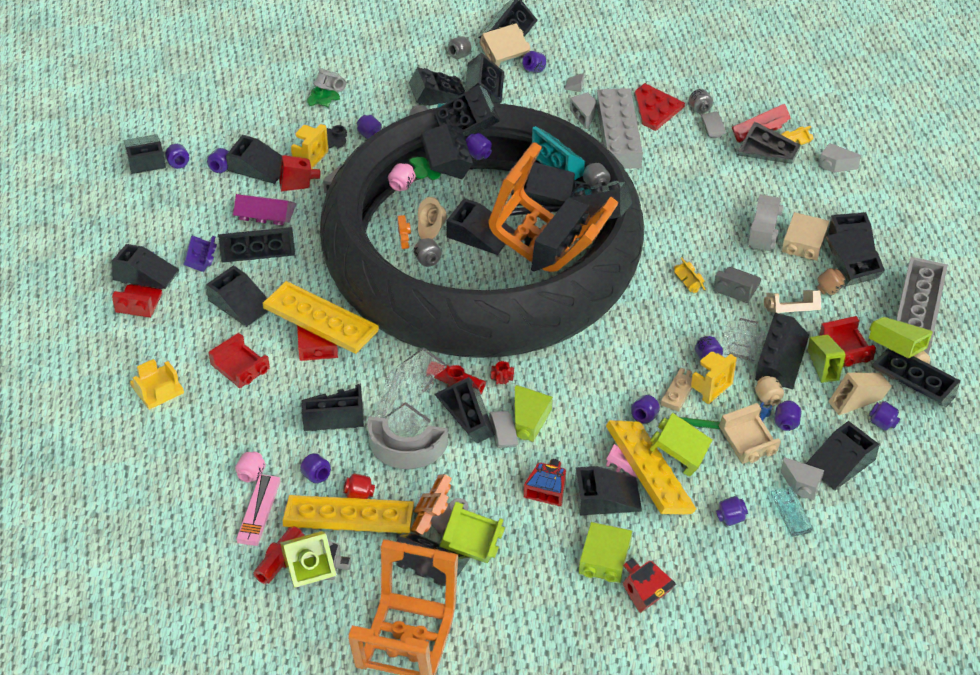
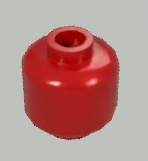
[343,473,375,499]

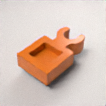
[397,215,411,249]

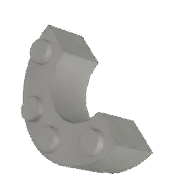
[748,194,783,251]
[367,416,448,469]

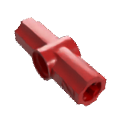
[426,360,486,395]
[253,526,305,584]

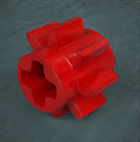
[491,361,514,385]

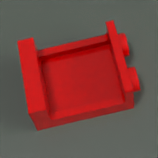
[819,316,876,367]
[297,325,338,361]
[208,332,270,388]

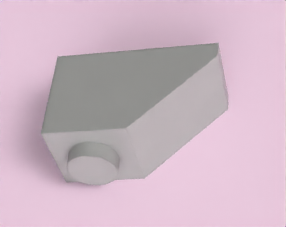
[570,92,597,129]
[818,143,861,173]
[781,457,824,500]

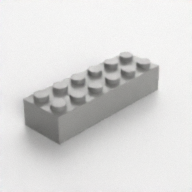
[596,88,643,169]
[896,257,948,355]

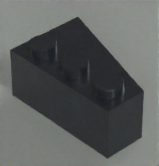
[738,121,801,164]
[434,377,495,443]
[302,383,364,431]

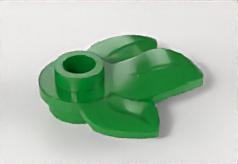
[307,86,340,107]
[409,157,441,181]

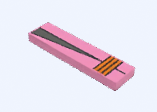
[237,474,281,546]

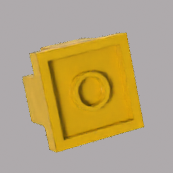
[291,124,328,169]
[691,352,737,404]
[130,359,184,410]

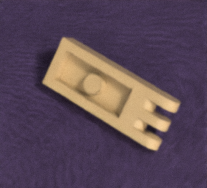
[661,368,692,412]

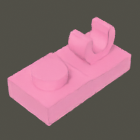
[606,444,638,478]

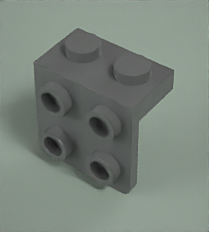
[713,267,761,303]

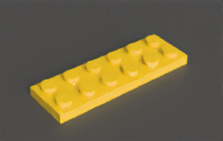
[263,281,379,354]
[606,420,696,514]
[283,495,414,534]

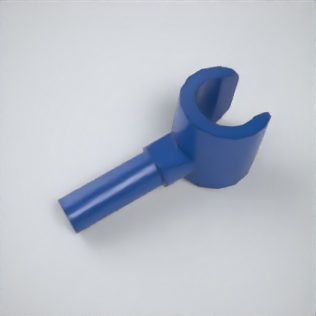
[759,402,772,421]

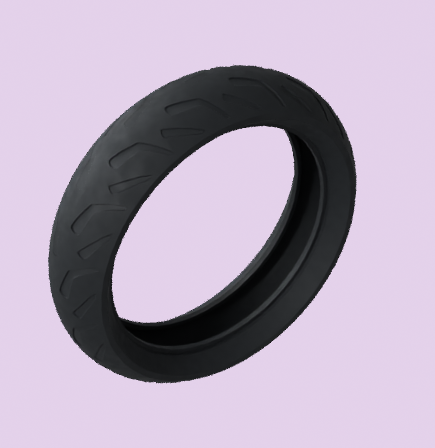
[320,103,644,358]

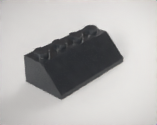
[478,0,538,39]
[531,198,590,272]
[218,227,295,263]
[755,313,810,390]
[871,348,961,407]

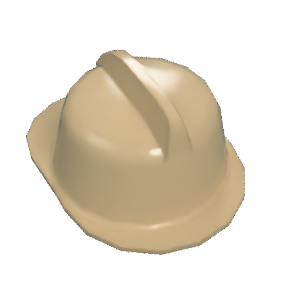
[418,197,447,239]

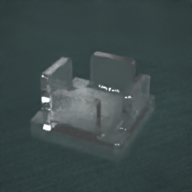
[722,318,766,365]

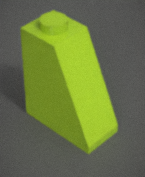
[869,317,933,358]
[807,335,845,383]
[514,385,553,442]

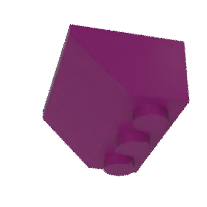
[233,194,296,226]

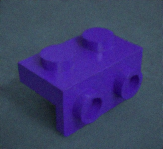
[183,235,217,272]

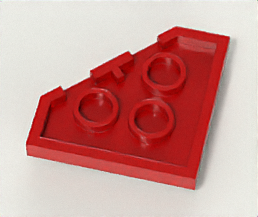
[635,83,685,131]

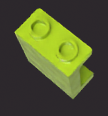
[649,413,713,477]
[440,502,505,563]
[579,522,633,583]

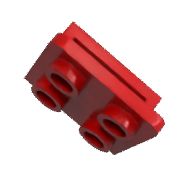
[112,284,162,318]

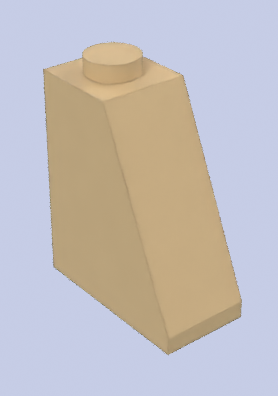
[828,373,892,415]

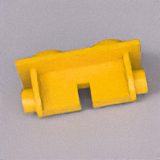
[781,126,813,145]
[674,257,706,293]

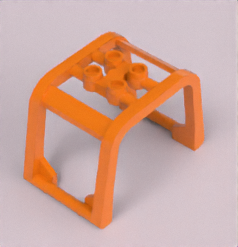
[489,142,618,272]
[348,539,458,675]

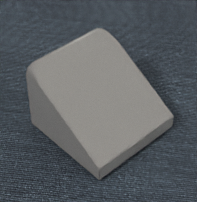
[565,73,585,92]

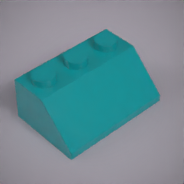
[532,126,585,180]

